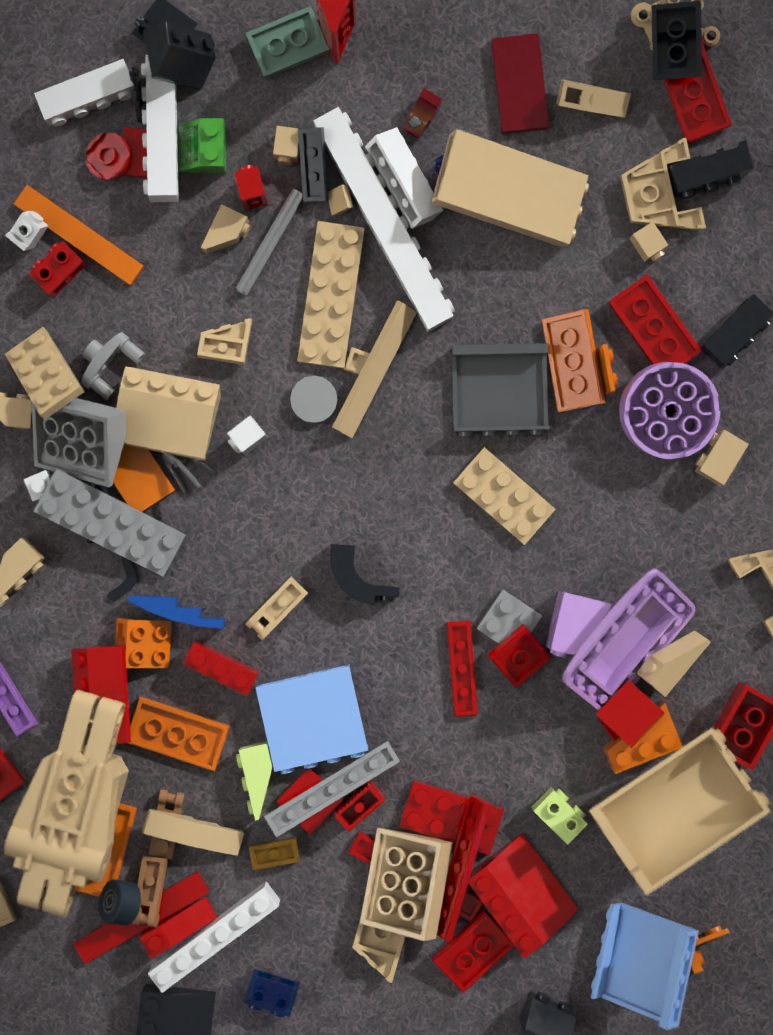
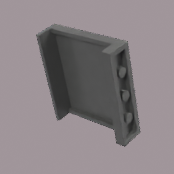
[452,343,550,437]

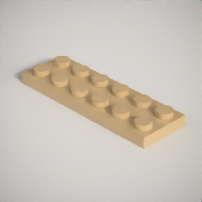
[297,221,365,369]

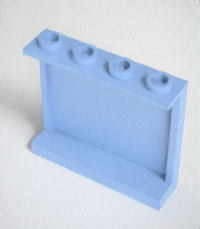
[256,664,368,774]
[591,903,698,1030]

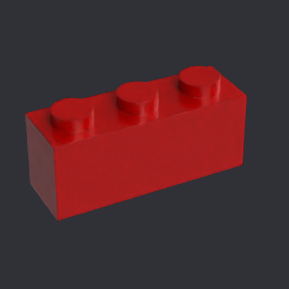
[183,640,260,696]

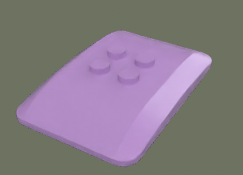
[563,569,695,711]

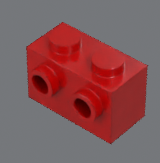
[29,241,87,298]

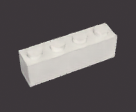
[34,59,134,127]
[365,127,443,229]

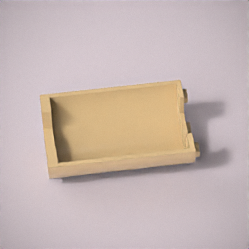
[589,727,771,896]

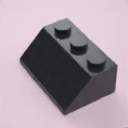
[143,21,216,90]

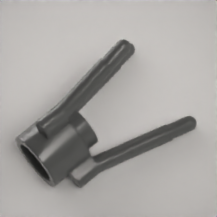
[162,453,216,494]

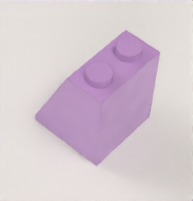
[545,591,611,658]

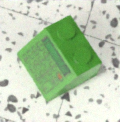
[179,118,226,173]

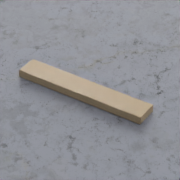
[332,301,417,438]

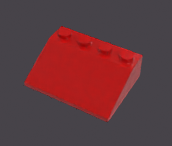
[468,833,579,958]

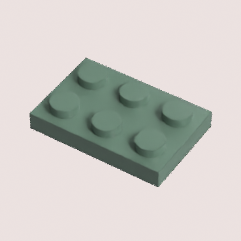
[245,6,330,80]

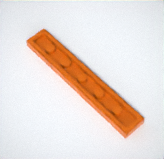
[14,185,145,286]

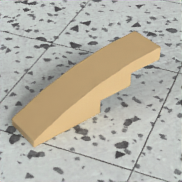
[142,809,244,856]

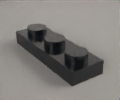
[298,127,328,202]

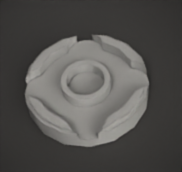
[290,376,338,423]

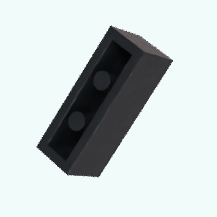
[700,294,773,367]

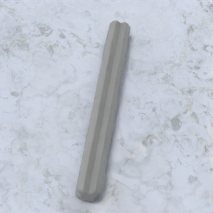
[236,189,303,295]

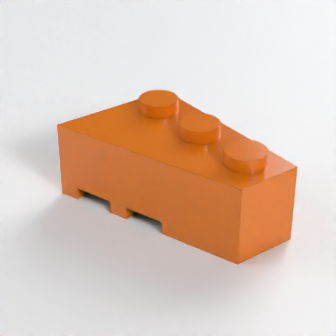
[603,700,682,774]

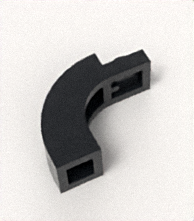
[330,544,400,605]

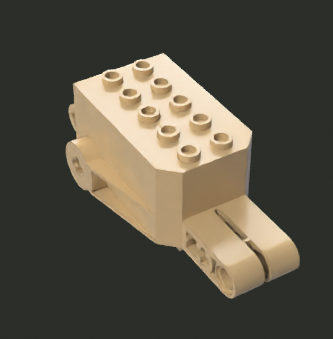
[4,690,129,917]

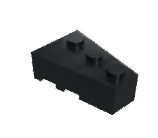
[668,140,754,199]

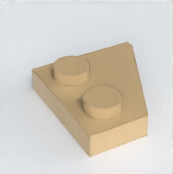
[197,318,252,365]

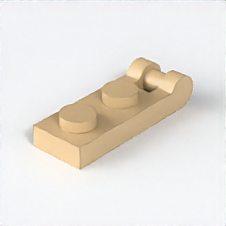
[246,576,308,640]

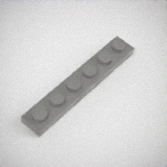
[264,741,400,838]

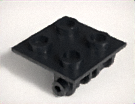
[132,0,198,43]

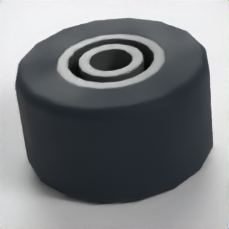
[99,879,141,926]

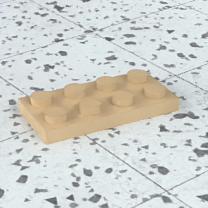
[5,327,84,420]
[453,447,556,545]

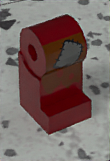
[403,88,442,139]

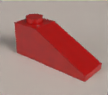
[139,896,217,959]

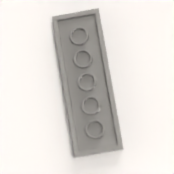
[33,468,186,577]

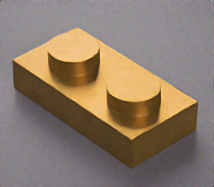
[249,837,300,870]

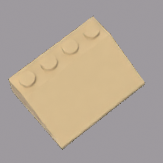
[116,366,221,461]
[360,828,453,941]

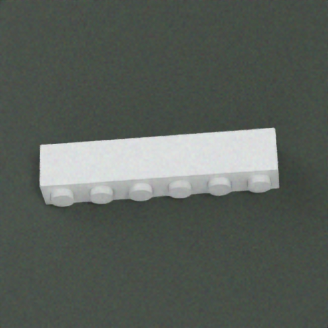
[141,55,179,202]
[148,881,280,993]

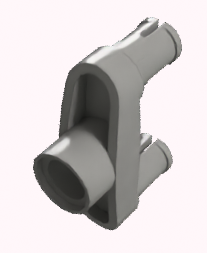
[81,332,146,401]

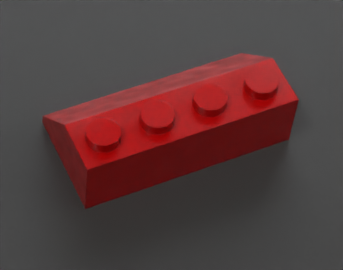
[316,0,356,64]
[71,646,131,744]

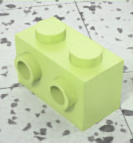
[531,787,588,844]

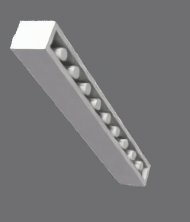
[313,107,455,332]

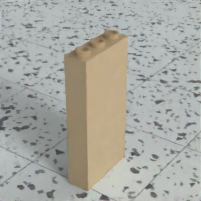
[431,129,589,247]

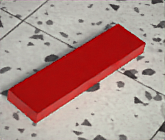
[447,620,478,717]

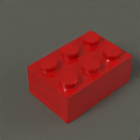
[713,682,773,771]

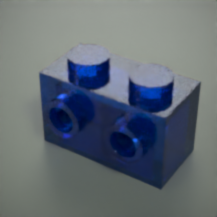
[244,969,299,1017]

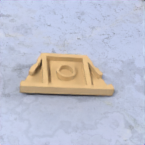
[352,917,405,983]

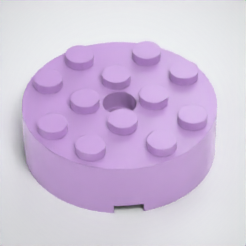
[619,362,720,459]

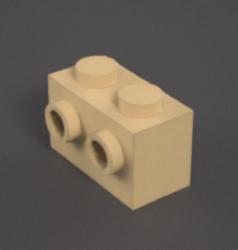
[695,430,749,486]

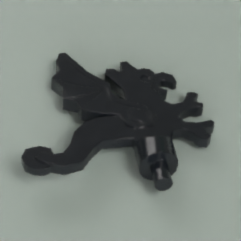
[129,67,142,123]

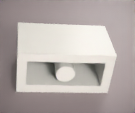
[227,416,268,455]

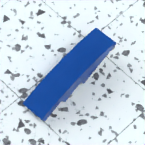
[128,595,225,629]

